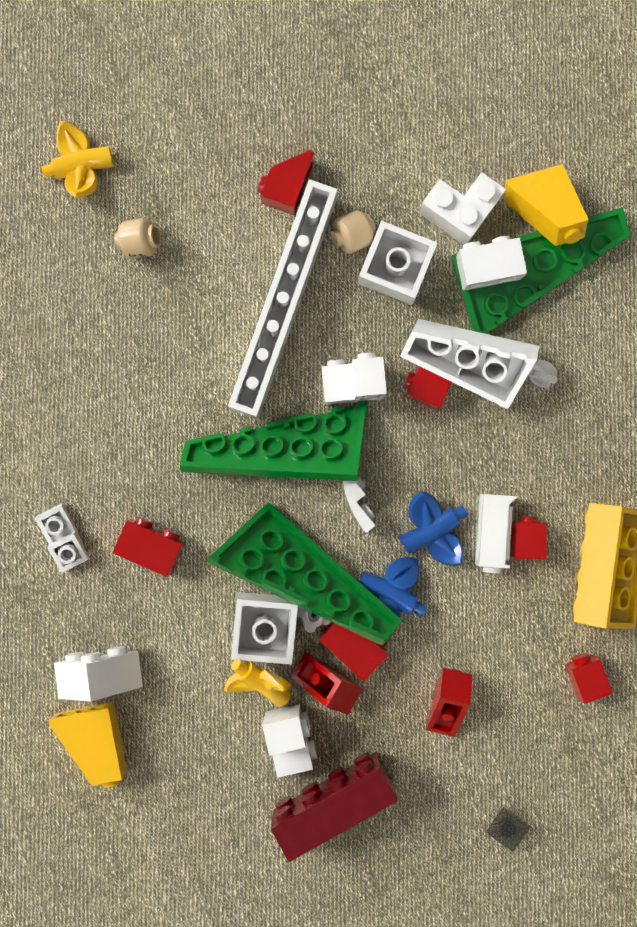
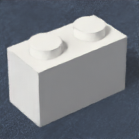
[456,236,527,291]

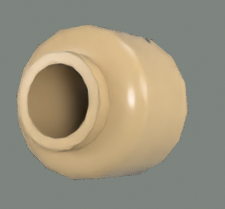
[330,210,376,254]
[114,218,161,259]

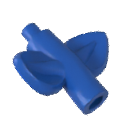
[398,491,468,566]
[359,557,427,618]

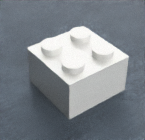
[358,220,437,305]
[231,592,298,665]

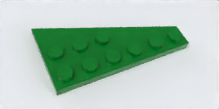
[451,207,631,334]
[179,400,368,481]
[207,502,403,645]

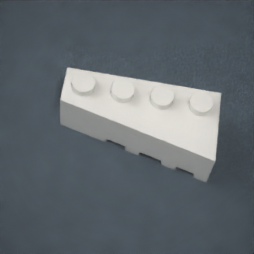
[400,319,539,409]

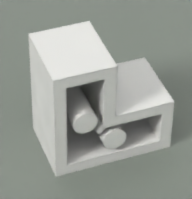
[419,172,506,245]
[321,353,387,405]
[54,646,143,702]
[262,704,318,778]

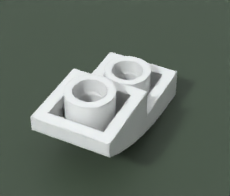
[342,477,376,533]
[35,503,89,573]

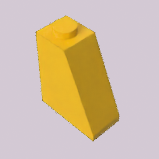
[503,164,588,246]
[49,702,128,788]

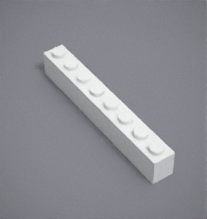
[228,179,338,419]

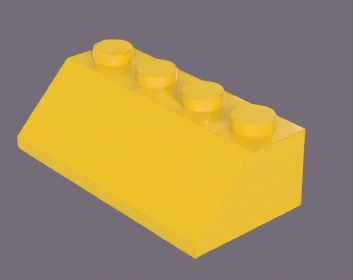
[573,503,637,629]

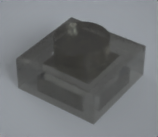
[487,806,530,852]

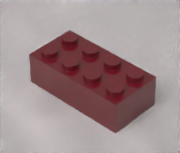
[271,751,398,862]

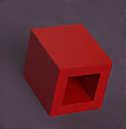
[403,367,452,411]
[510,516,547,559]
[564,653,613,704]

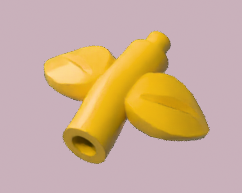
[41,121,115,198]
[224,659,292,707]

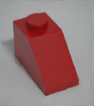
[257,150,315,216]
[290,652,363,715]
[426,668,472,737]

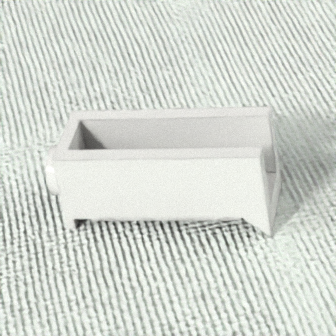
[475,494,518,573]

